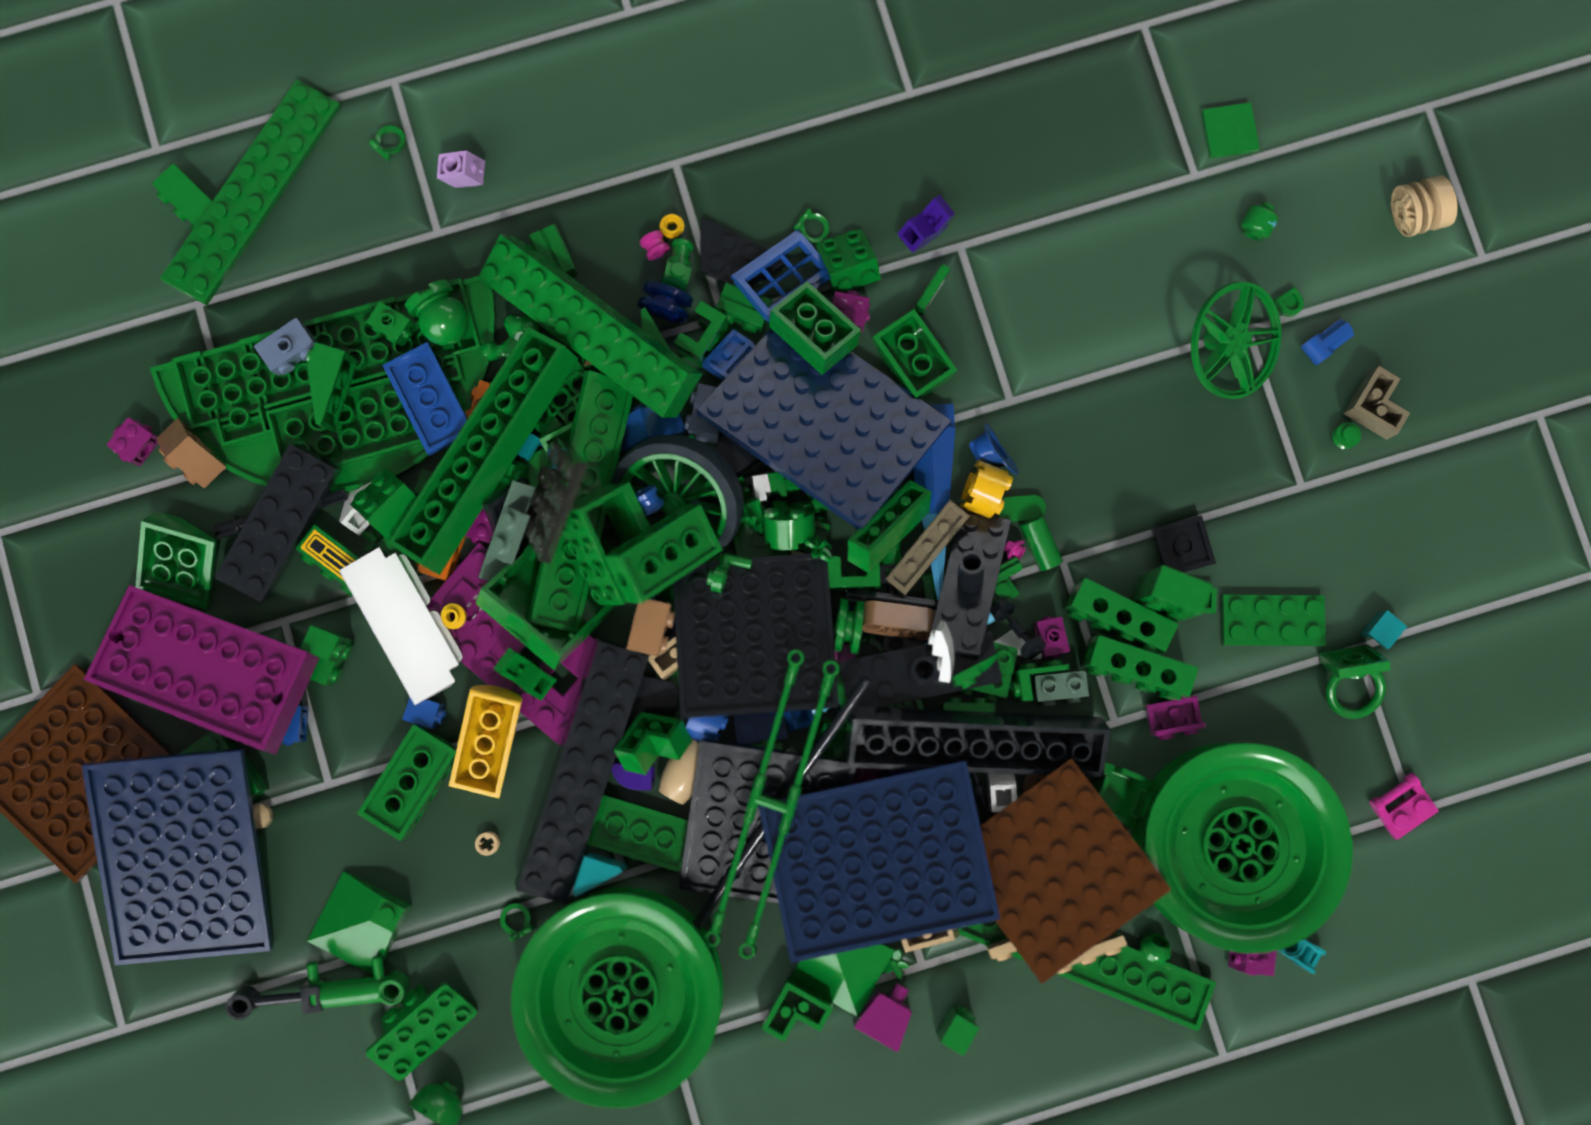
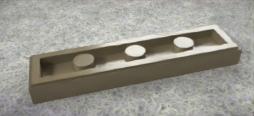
[885,500,970,595]

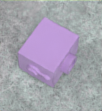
[437,150,485,188]

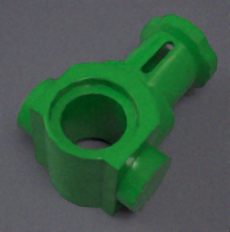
[661,238,694,292]

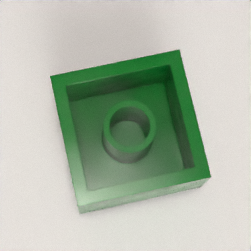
[350,468,417,539]

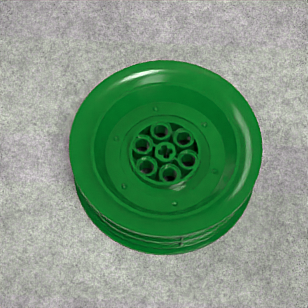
[1131,742,1353,954]
[511,887,724,1108]

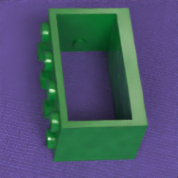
[555,482,650,605]

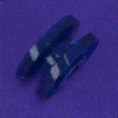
[637,281,694,323]

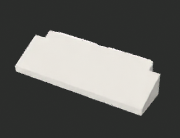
[339,548,462,705]

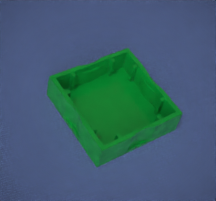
[475,527,619,670]

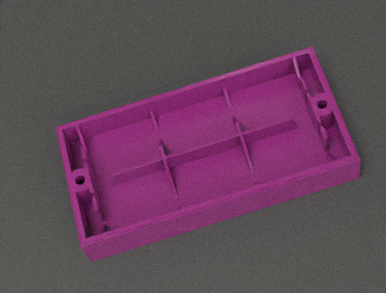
[84,585,319,755]

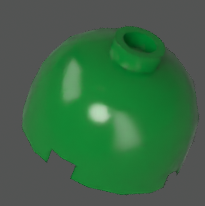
[408,1081,463,1125]

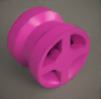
[639,230,670,261]

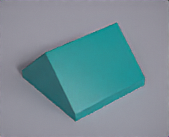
[573,852,628,897]

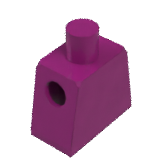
[853,982,912,1053]

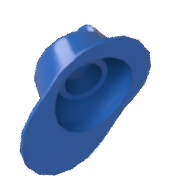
[969,423,1019,475]

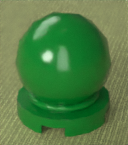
[405,279,469,346]

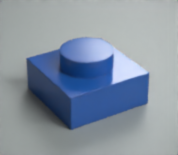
[783,710,813,733]

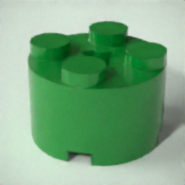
[763,500,816,550]

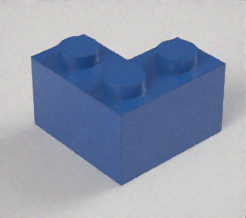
[620,404,686,454]

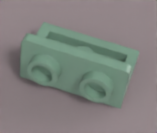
[1032,671,1089,706]

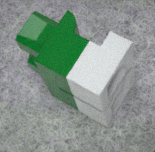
[752,472,800,507]

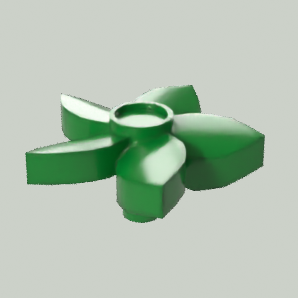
[362,528,384,555]
[804,535,832,562]
[883,949,911,980]

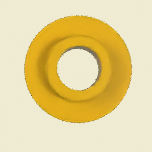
[660,214,684,239]
[441,603,467,629]

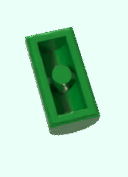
[1019,514,1063,571]

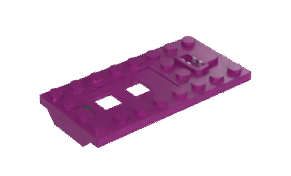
[426,543,595,746]

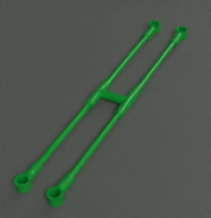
[704,650,840,959]

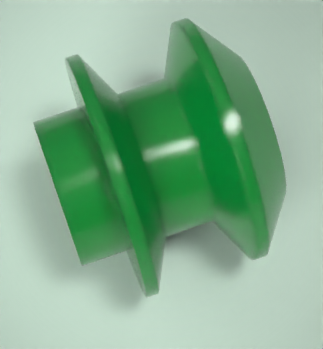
[1332,422,1361,449]

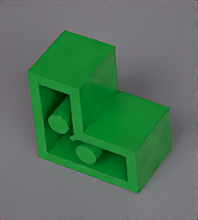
[300,625,353,686]
[614,712,692,775]
[761,977,833,1042]

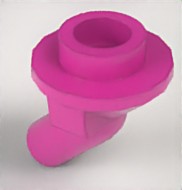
[1004,540,1026,560]

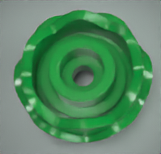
[1140,934,1171,964]

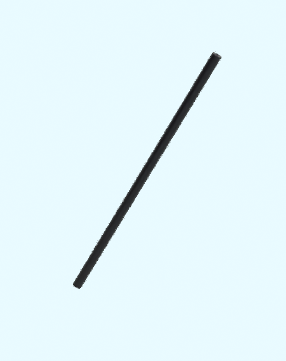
[693,676,872,930]

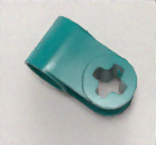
[1277,939,1327,975]

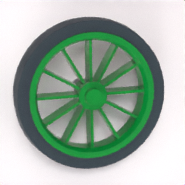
[610,434,744,561]

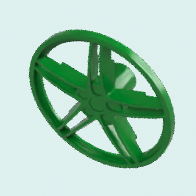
[1191,282,1281,399]

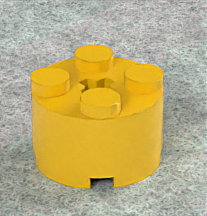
[960,460,1013,518]

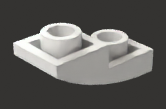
[929,621,954,682]

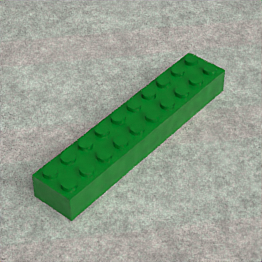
[478,234,702,418]
[388,327,579,575]

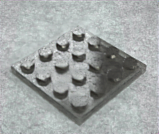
[524,436,588,564]

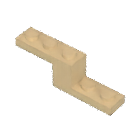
[986,932,1127,974]

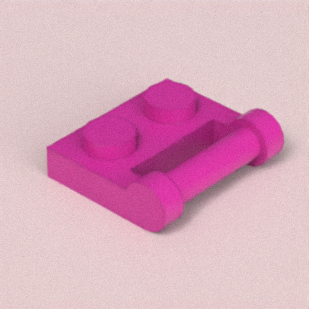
[1369,772,1439,840]

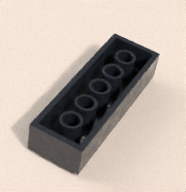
[215,443,343,602]

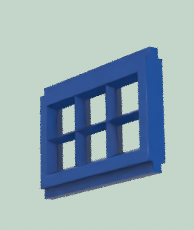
[731,230,829,323]

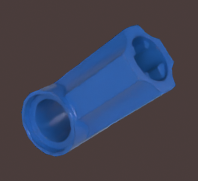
[1300,319,1354,366]

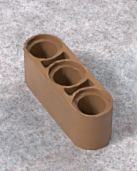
[862,601,936,640]

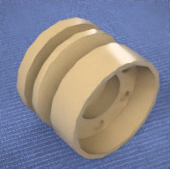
[1391,175,1458,237]

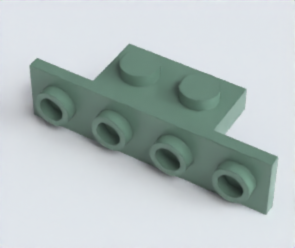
[478,480,535,581]

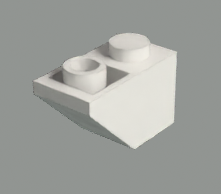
[986,773,1017,812]

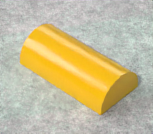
[449,685,522,798]

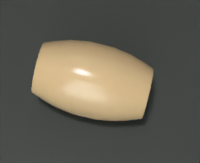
[659,738,700,804]

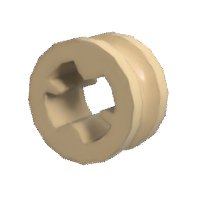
[475,831,500,856]

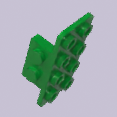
[366,982,477,1081]

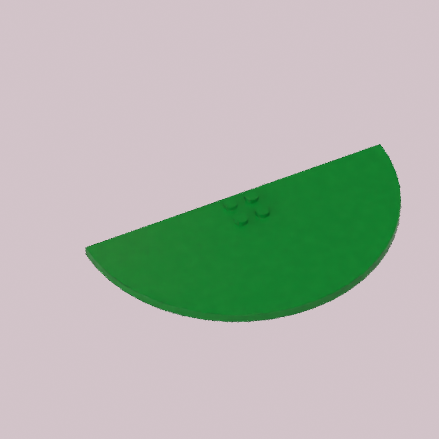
[150,276,496,493]

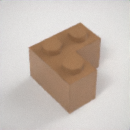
[156,418,226,488]
[627,599,675,657]

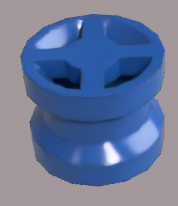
[635,485,664,516]

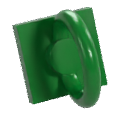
[1319,645,1390,719]

